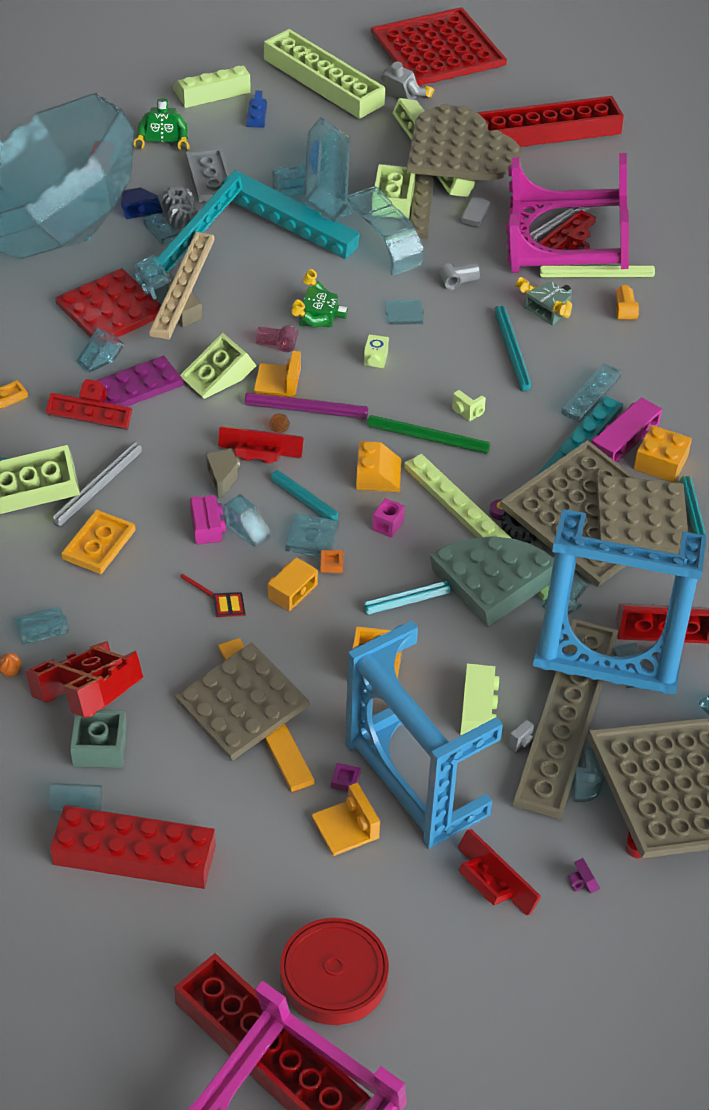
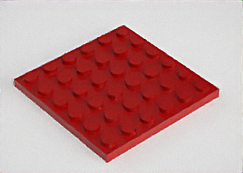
[371,7,507,86]

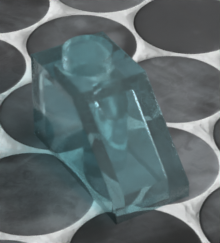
[76,328,125,373]
[224,494,271,547]

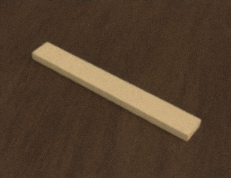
[150,232,214,340]

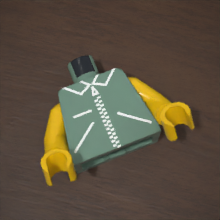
[515,277,572,326]

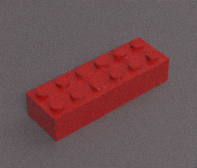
[50,805,216,889]

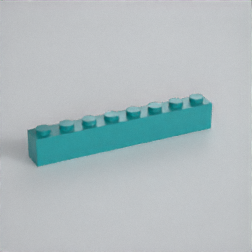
[222,170,360,259]

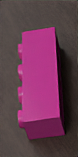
[591,397,662,463]

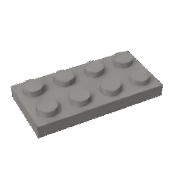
[186,148,230,202]

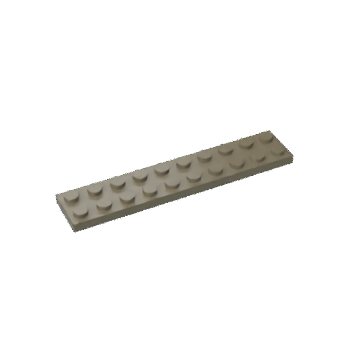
[513,619,618,820]

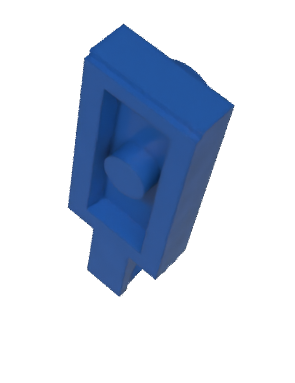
[247,90,267,128]

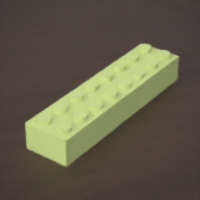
[264,29,385,119]

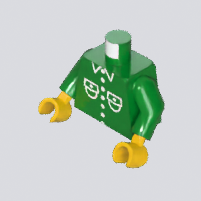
[134,98,190,151]
[291,269,348,328]

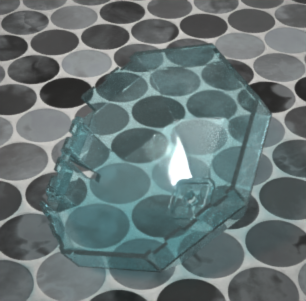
[0,93,135,259]

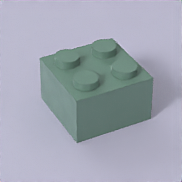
[70,709,127,768]

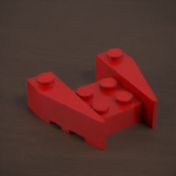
[25,641,143,718]

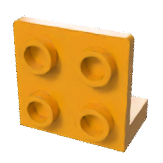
[254,351,301,398]
[312,782,380,856]

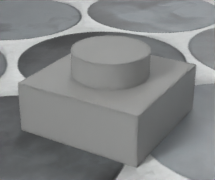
[508,720,534,753]

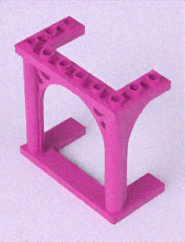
[506,153,629,273]
[187,980,407,1110]

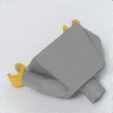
[380,62,434,100]

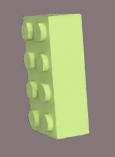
[0,445,80,514]

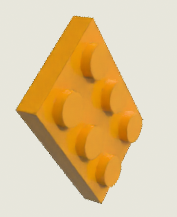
[61,509,136,574]

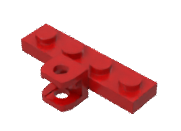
[539,210,596,250]
[45,379,133,430]

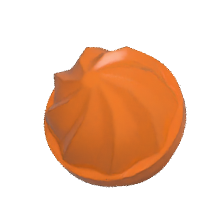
[0,652,22,677]

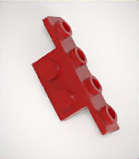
[218,426,304,463]
[458,829,541,915]

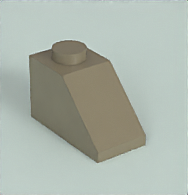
[206,448,240,498]

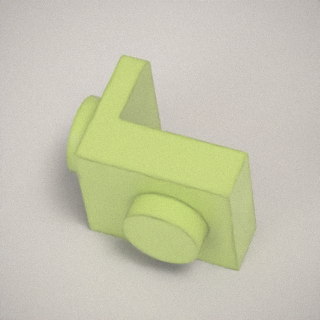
[452,390,486,421]

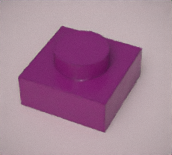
[330,763,361,792]

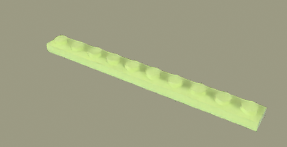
[404,454,549,601]

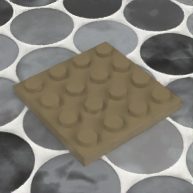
[596,474,688,555]
[175,642,310,761]

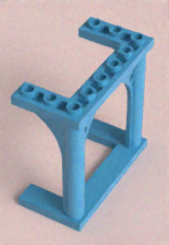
[533,509,707,695]
[345,621,503,849]

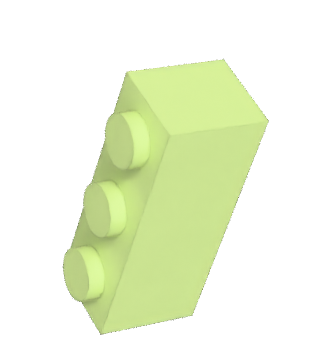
[460,664,499,735]

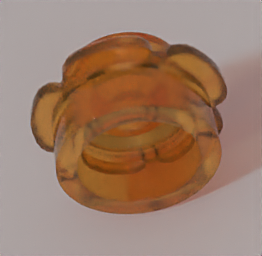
[269,413,290,433]

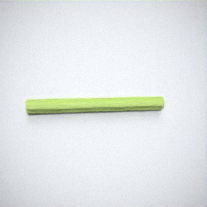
[540,265,655,278]

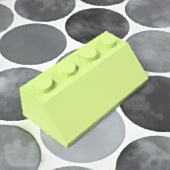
[173,66,251,108]

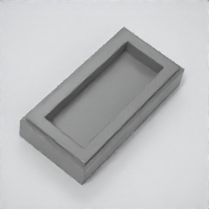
[461,197,491,227]

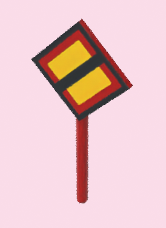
[180,574,246,617]

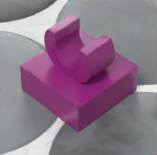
[567,858,600,893]

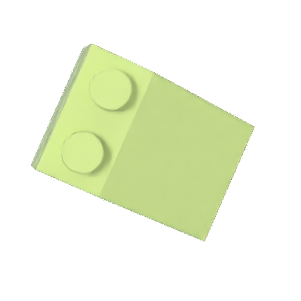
[180,333,256,399]

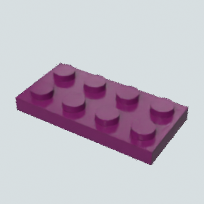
[96,355,183,407]

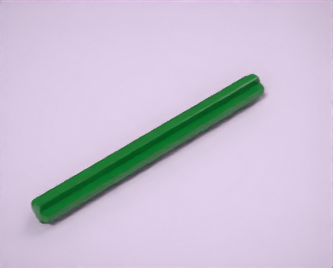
[367,415,490,454]

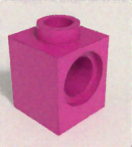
[372,498,405,538]

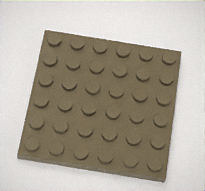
[499,440,635,588]
[587,718,709,859]

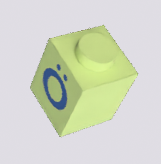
[364,334,389,368]

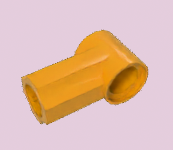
[615,285,639,320]

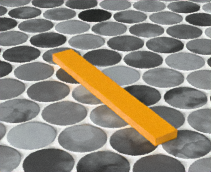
[218,638,314,793]

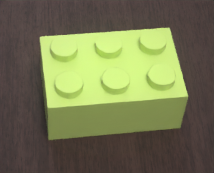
[372,164,415,220]

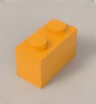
[267,557,318,612]

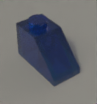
[121,187,163,219]

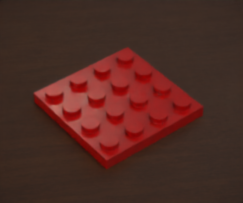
[55,268,161,346]

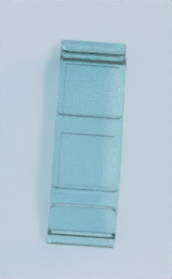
[337,186,424,276]

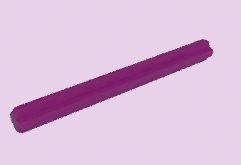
[245,393,368,419]

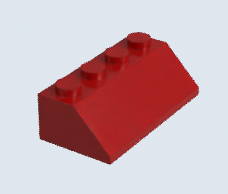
[616,603,709,644]

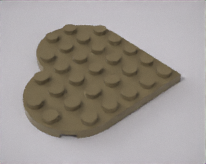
[407,104,522,180]

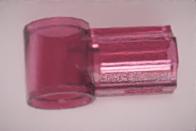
[256,325,298,352]

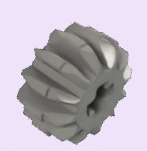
[162,186,194,213]
[167,203,198,230]

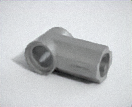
[438,263,480,289]

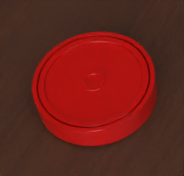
[280,918,389,1025]

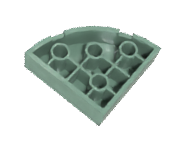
[430,537,554,627]

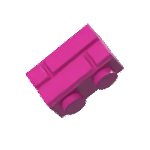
[190,495,226,545]

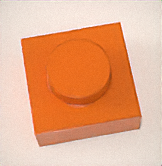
[320,550,344,573]

